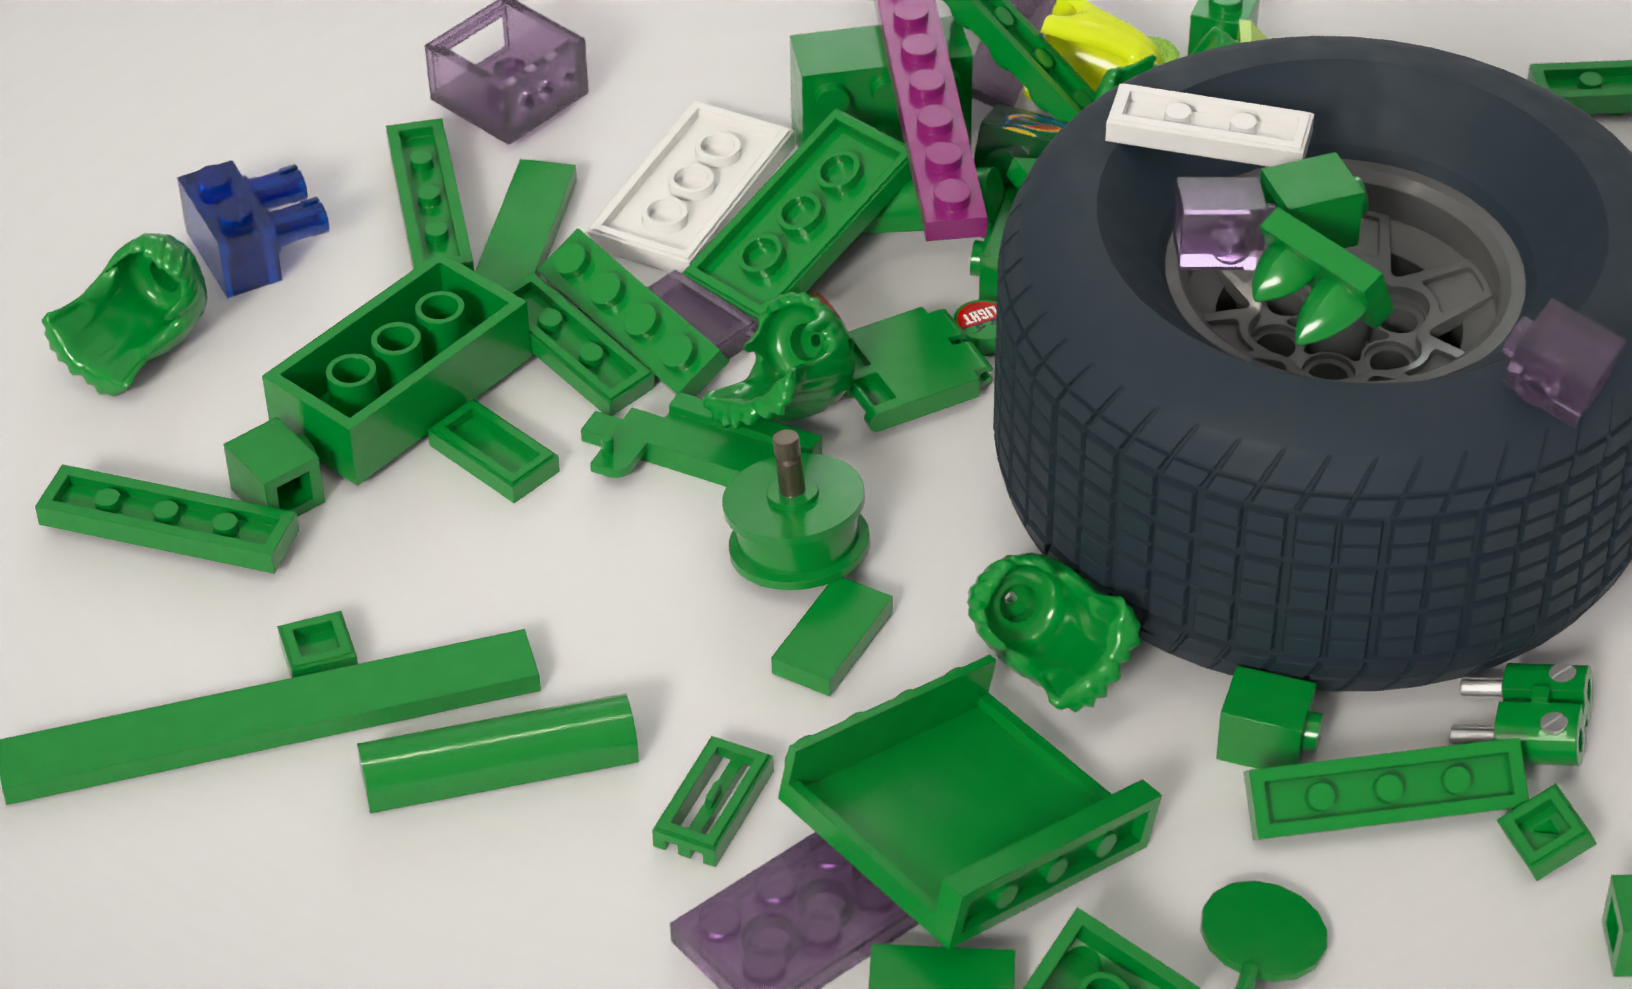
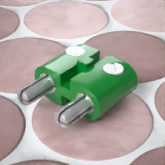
[1449,663,1593,766]

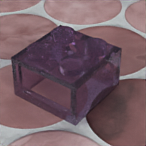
[425,0,589,145]

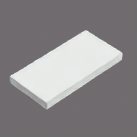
[585,101,795,277]

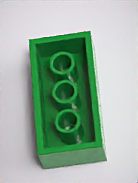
[262,251,532,486]

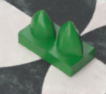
[1252,207,1394,346]

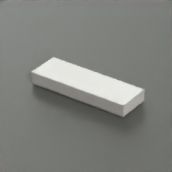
[1105,83,1314,167]

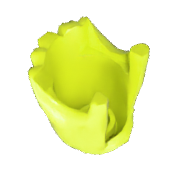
[1023,0,1164,100]

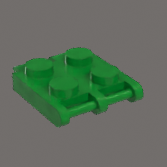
[844,307,993,432]

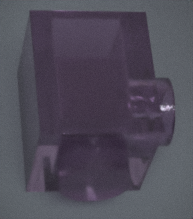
[1173,177,1276,270]
[1501,298,1627,428]

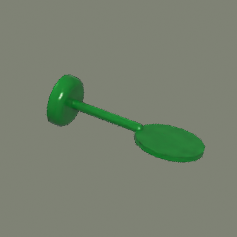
[1200,880,1327,989]

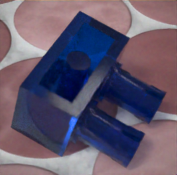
[177,160,330,298]

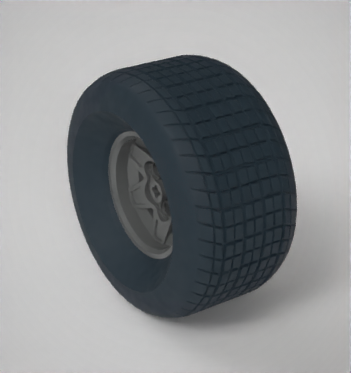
[993,36,1632,692]

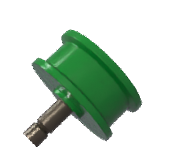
[722,429,870,590]

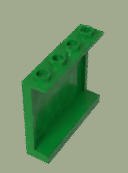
[778,655,1162,950]

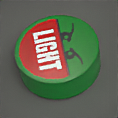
[954,299,997,355]

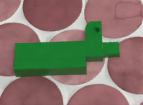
[581,392,822,487]

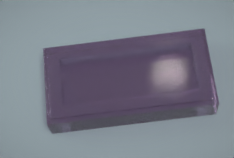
[647,269,759,360]

